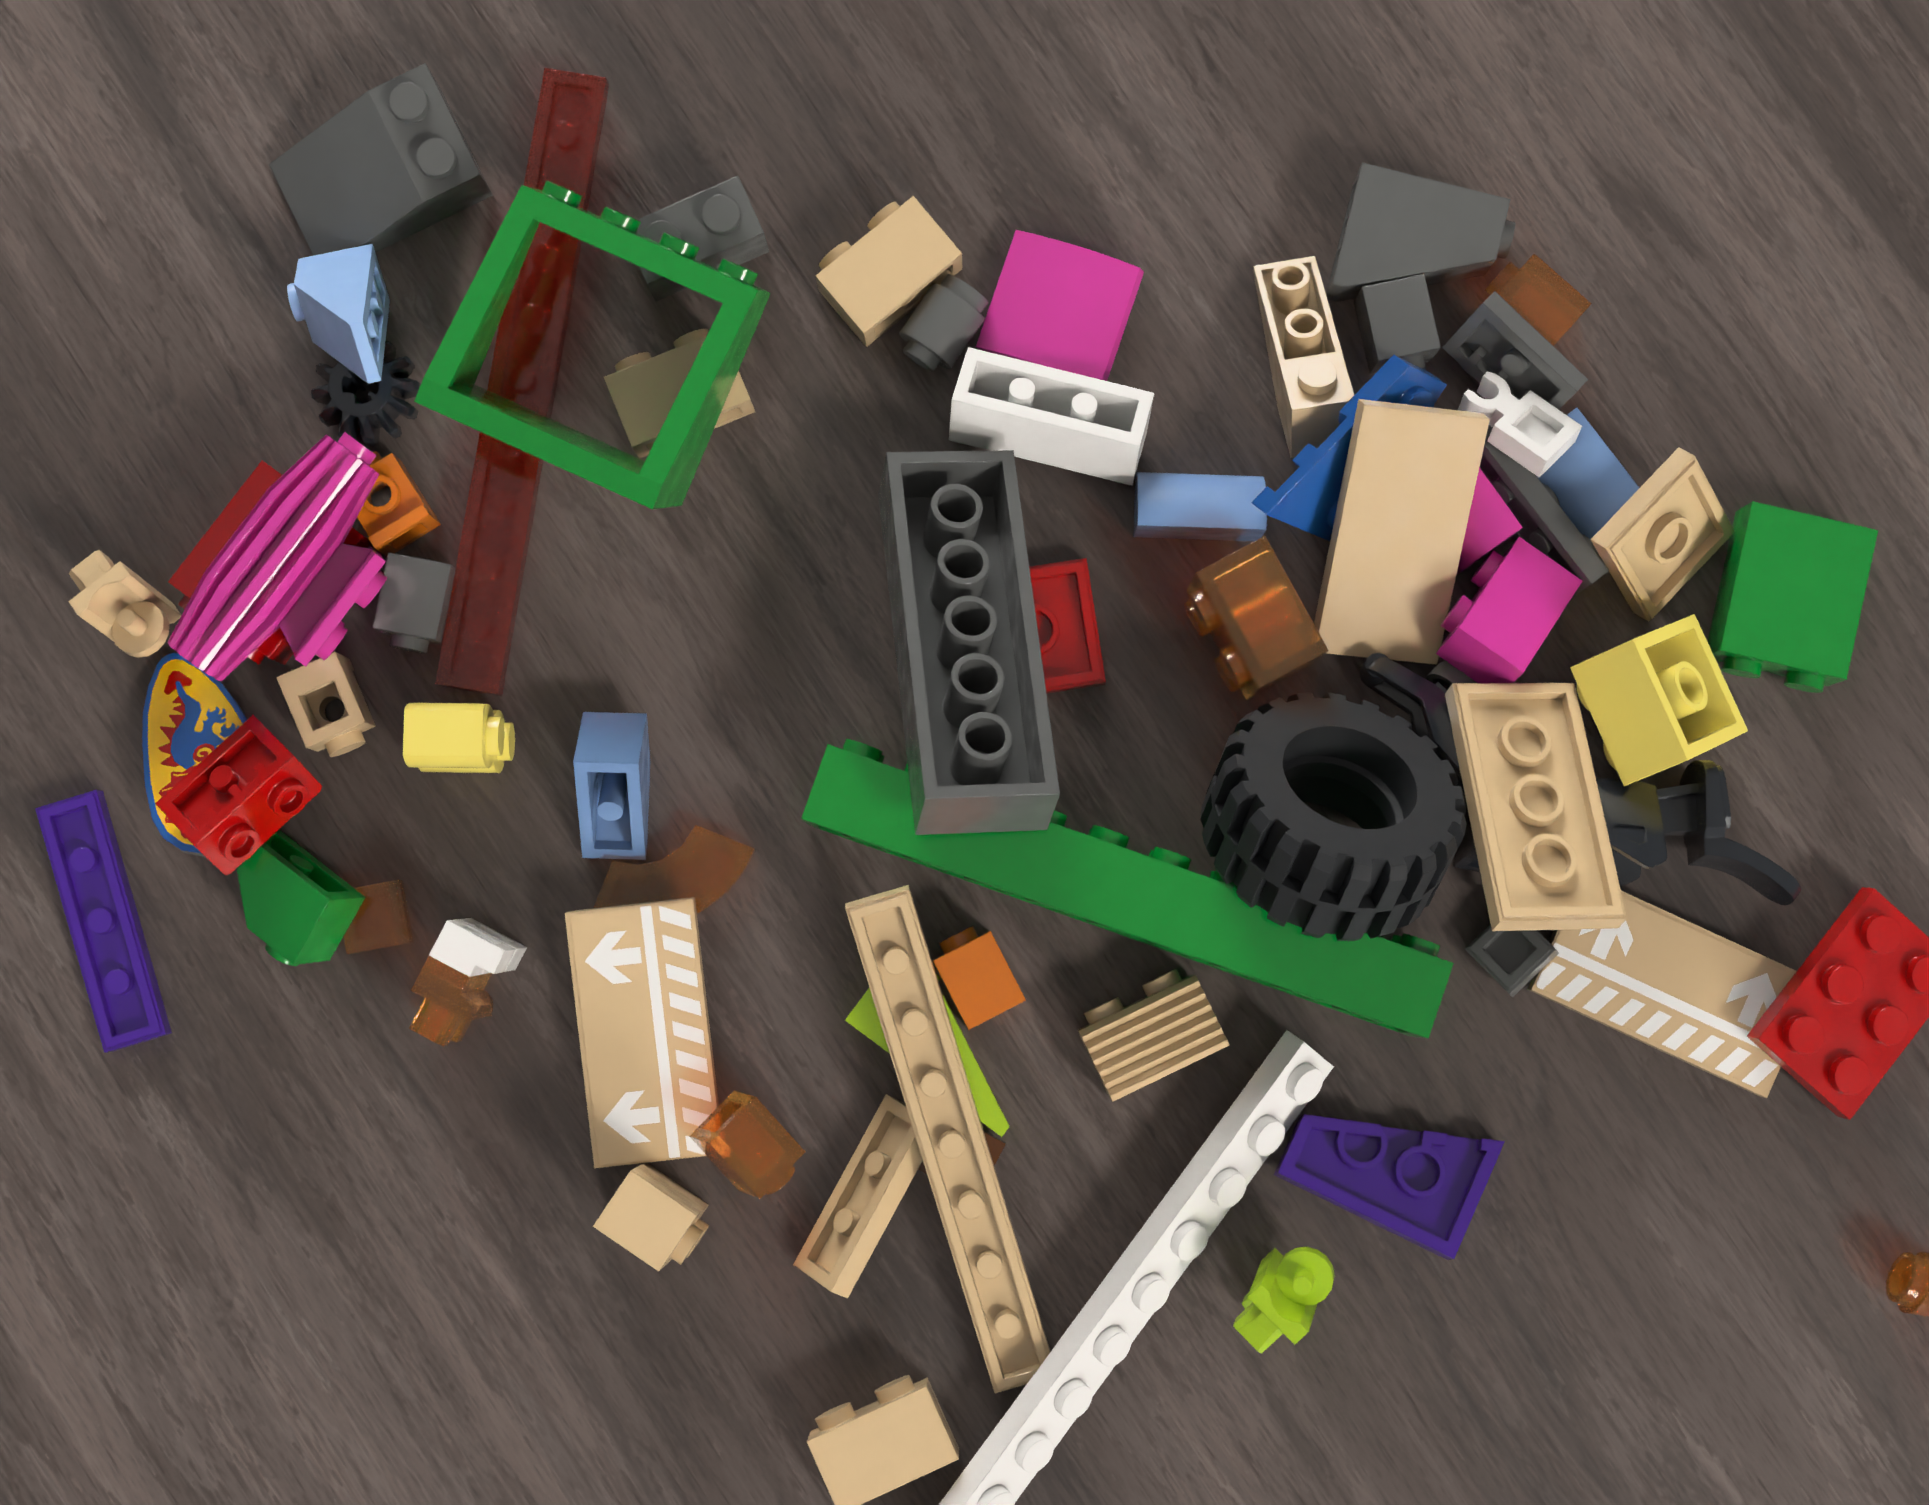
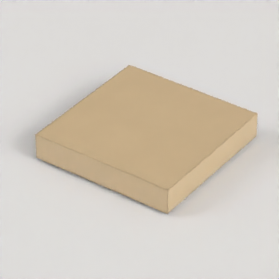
[1591,447,1734,622]

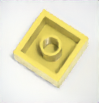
[1570,614,1748,786]

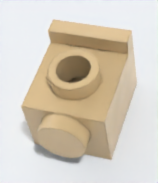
[276,652,376,757]

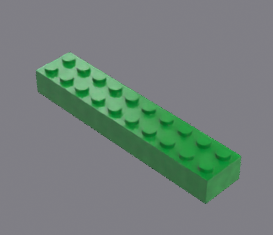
[801,738,1454,1039]

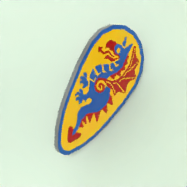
[142,653,248,857]

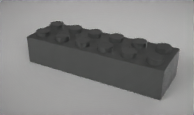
[878,450,1060,835]

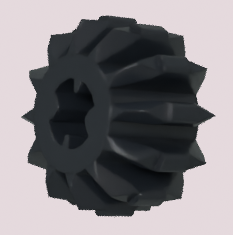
[311,341,421,446]

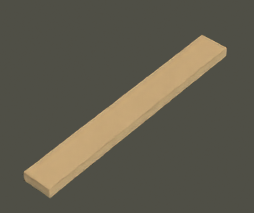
[845,885,1051,1393]

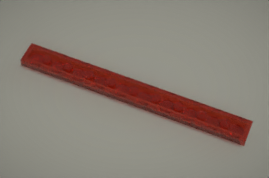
[435,68,609,696]

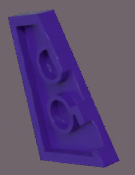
[1274,1114,1505,1260]

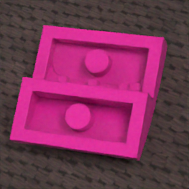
[976,230,1144,381]

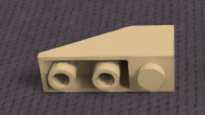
[1253,256,1354,458]

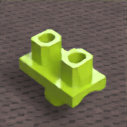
[1233,1247,1335,1354]

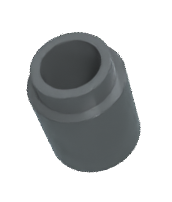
[899,274,988,372]

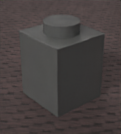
[1354,274,1441,374]
[373,552,463,654]

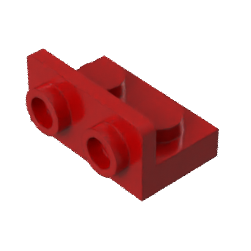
[155,715,322,875]

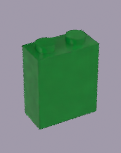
[1707,501,1878,693]

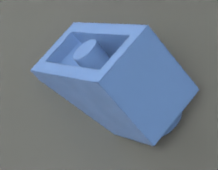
[573,712,650,860]

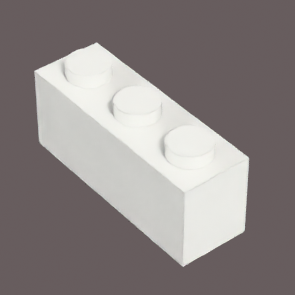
[949,347,1154,486]

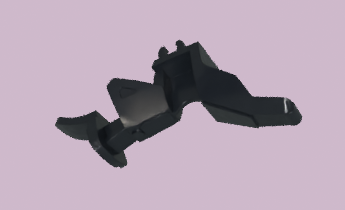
[1360,653,1801,906]

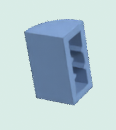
[1537,408,1639,540]
[1133,472,1267,542]

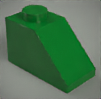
[237,830,366,966]

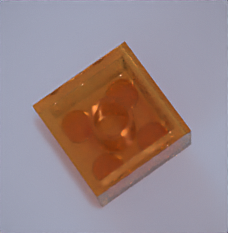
[1184,536,1329,700]

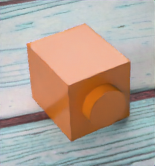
[933,926,1026,1030]

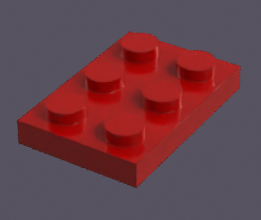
[1747,887,1929,1120]

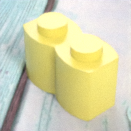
[403,703,515,773]

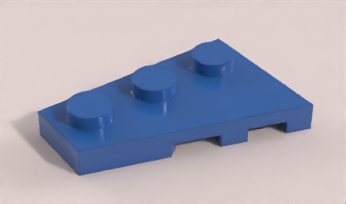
[1251,355,1447,541]

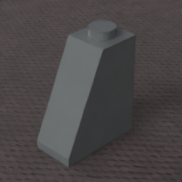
[1326,163,1516,302]

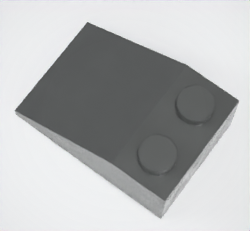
[269,63,493,256]

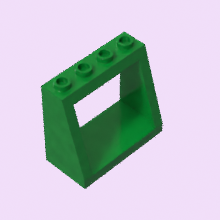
[414,180,771,509]

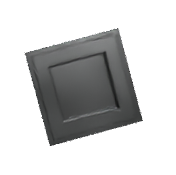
[1465,924,1559,997]

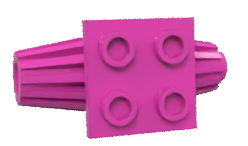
[167,432,387,682]

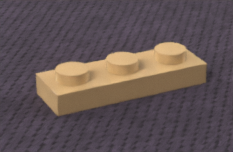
[793,1094,923,1299]

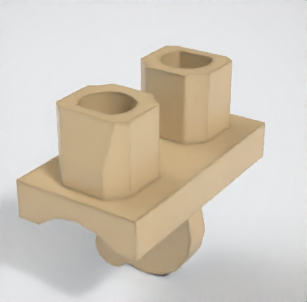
[68,550,181,658]

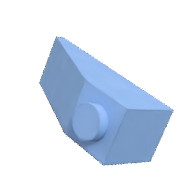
[287,244,390,384]

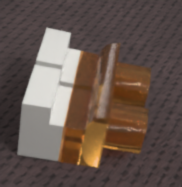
[409,918,527,1047]

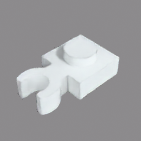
[1458,371,1582,477]

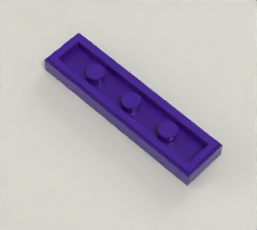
[35,790,172,1053]

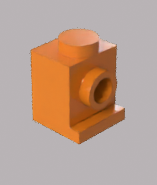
[357,451,441,557]

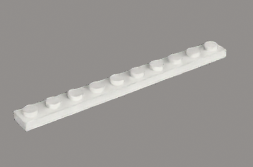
[939,1030,1334,1505]

